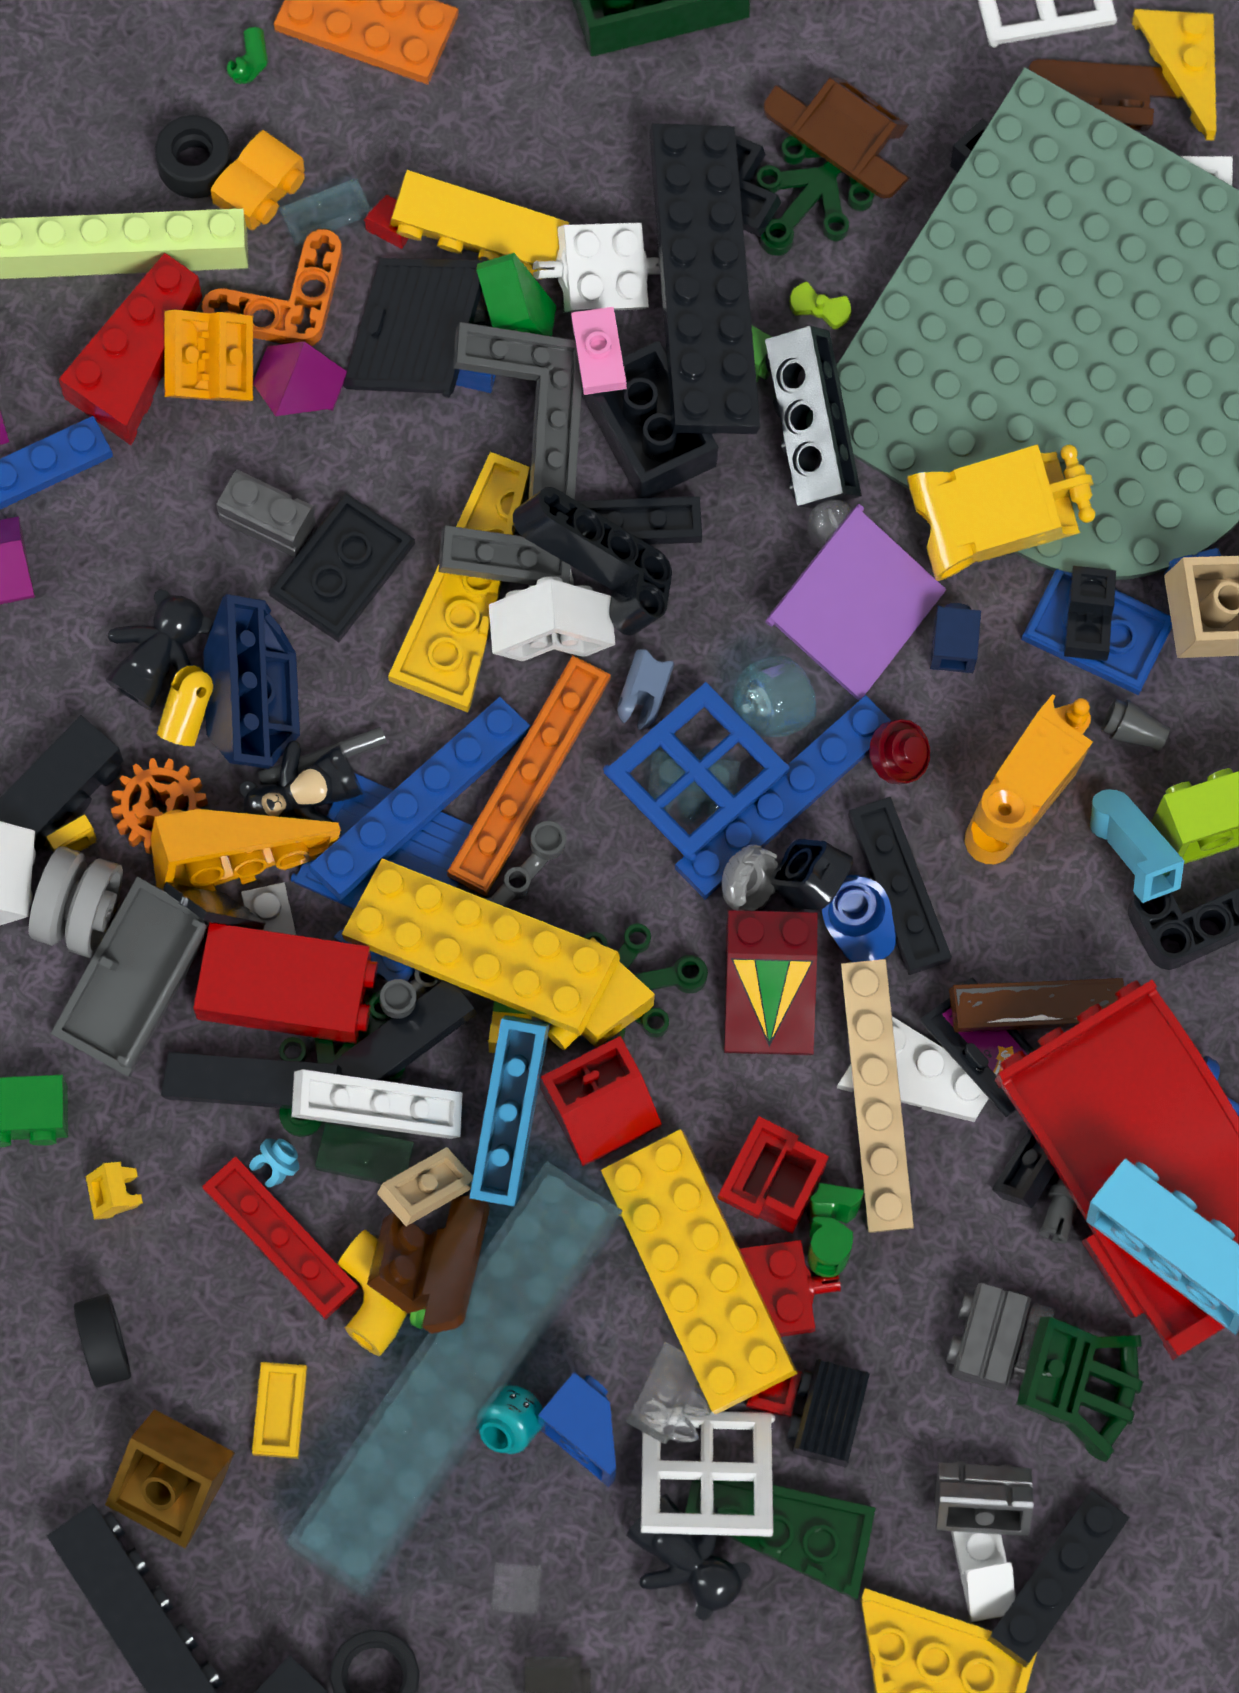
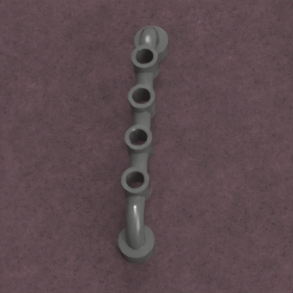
[380,821,566,1019]

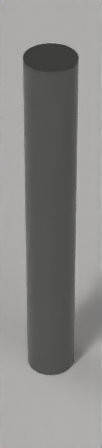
[258,727,387,785]

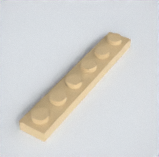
[841,959,914,1233]

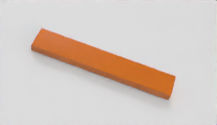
[447,655,611,896]

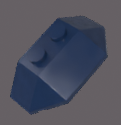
[203,594,300,769]

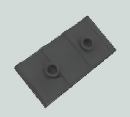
[51,877,215,1077]

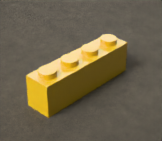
[390,170,569,279]

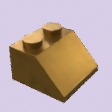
[105,1409,235,1549]

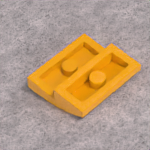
[165,310,253,401]

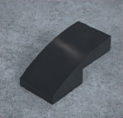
[1064,566,1116,661]

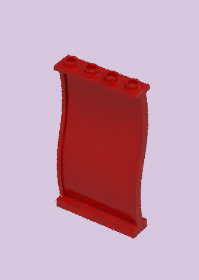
[995,979,1239,1360]

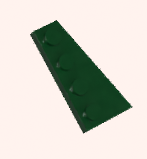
[685,1480,876,1601]

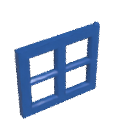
[603,682,790,861]

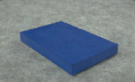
[1021,569,1172,696]

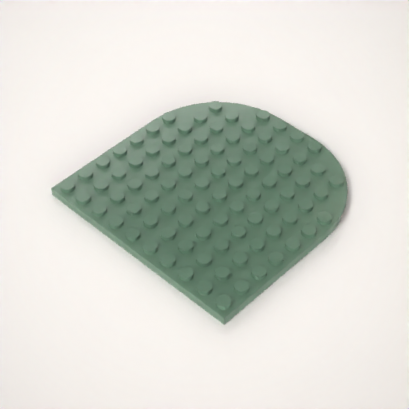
[806,68,1239,580]

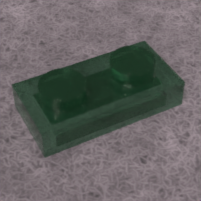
[315,1123,414,1184]

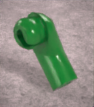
[227,27,268,84]

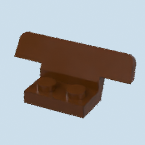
[1029,59,1183,131]
[764,78,911,199]
[367,1195,490,1334]

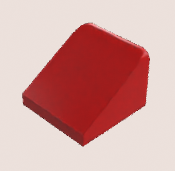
[365,195,409,249]

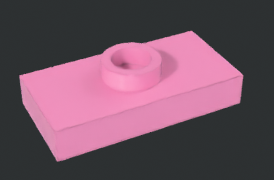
[571,307,626,395]

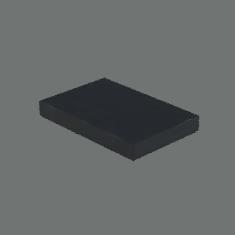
[269,493,415,642]

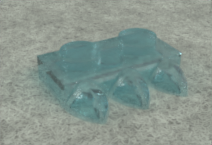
[648,751,740,825]

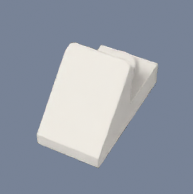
[951,1531,1015,1623]

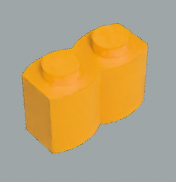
[210,130,305,231]

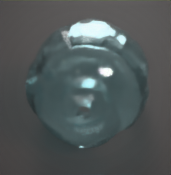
[733,655,817,738]

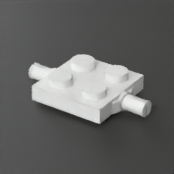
[533,223,660,312]

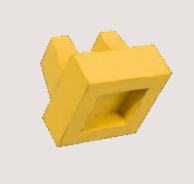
[86,1162,143,1220]

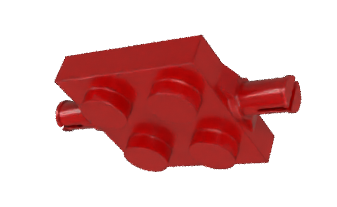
[739,1240,841,1337]

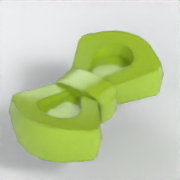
[789,282,852,330]

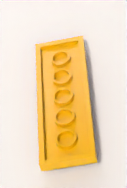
[342,858,620,1036]
[601,1129,798,1414]

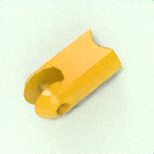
[157,665,214,747]

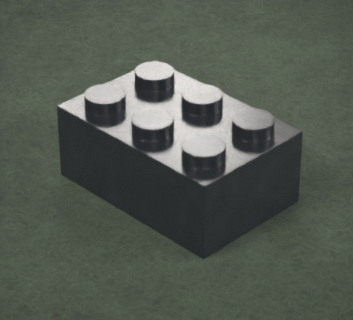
[582,341,719,498]

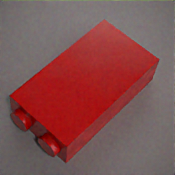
[193,922,378,1044]

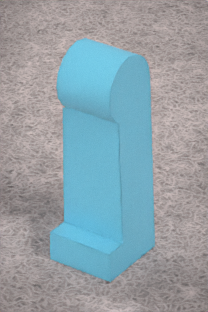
[1090,789,1184,903]

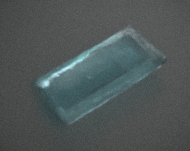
[279,178,371,245]

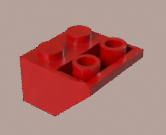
[540,1036,662,1167]

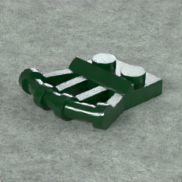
[1016,1316,1143,1462]

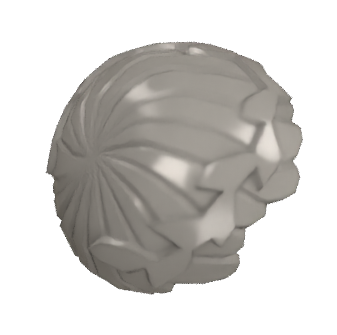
[722,844,778,911]

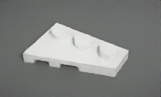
[837,1016,989,1122]

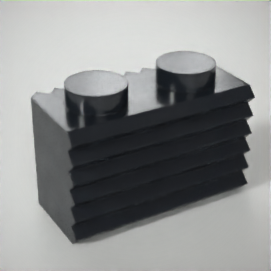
[787,1359,870,1468]

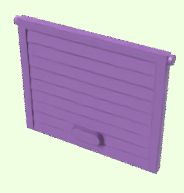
[765,504,947,700]

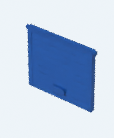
[290,773,473,910]

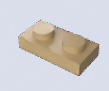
[377,1147,473,1226]

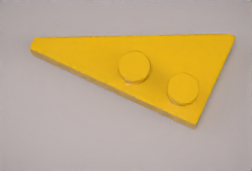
[1132,9,1217,141]

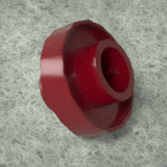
[870,719,930,785]

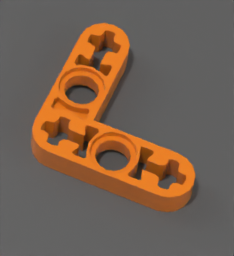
[202,229,342,346]

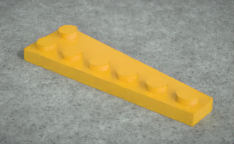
[388,452,530,713]

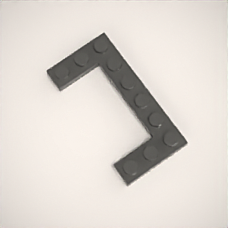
[438,322,582,585]

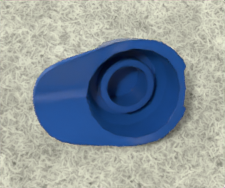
[822,875,896,962]

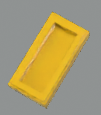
[252,1362,307,1459]

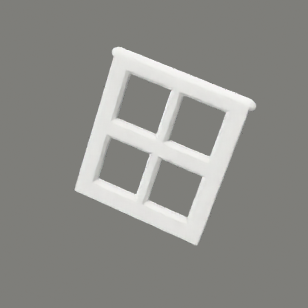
[978,0,1117,48]
[638,1409,776,1536]

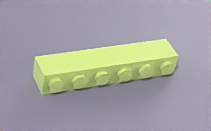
[0,208,248,279]

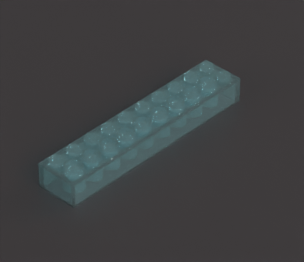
[286,1161,622,1601]

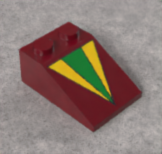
[724,910,818,1055]

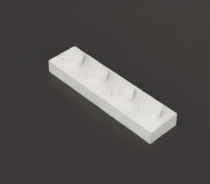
[292,1069,463,1139]

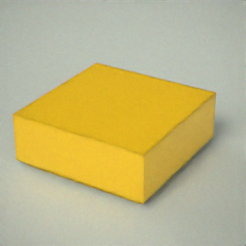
[46,814,97,853]

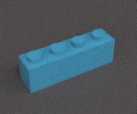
[470,1015,550,1206]

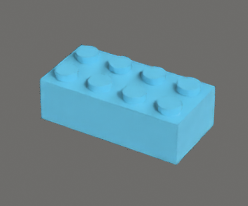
[1086,1159,1239,1335]

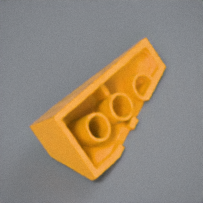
[151,809,341,892]

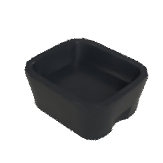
[770,839,853,910]

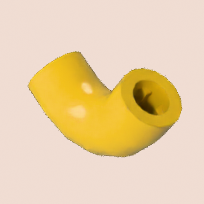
[338,1229,407,1356]

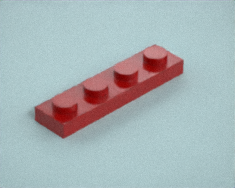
[202,1156,359,1320]

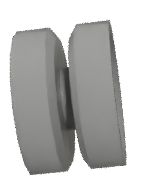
[28,846,123,958]

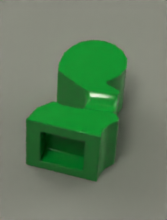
[807,1183,864,1277]

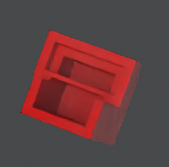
[717,1116,829,1234]

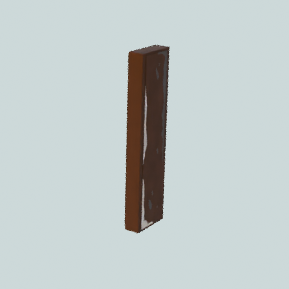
[949,978,1124,1032]

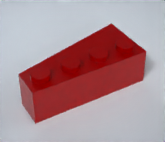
[59,253,202,445]

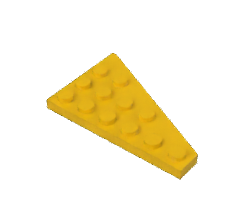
[861,1588,1037,1693]

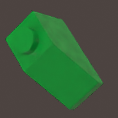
[477,253,556,336]

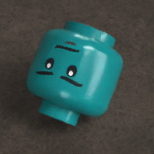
[476,1385,543,1454]

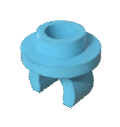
[249,1138,300,1188]

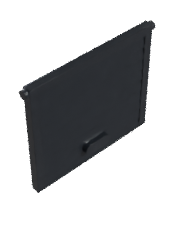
[343,257,489,398]

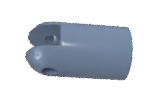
[617,649,674,730]

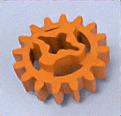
[111,758,208,854]

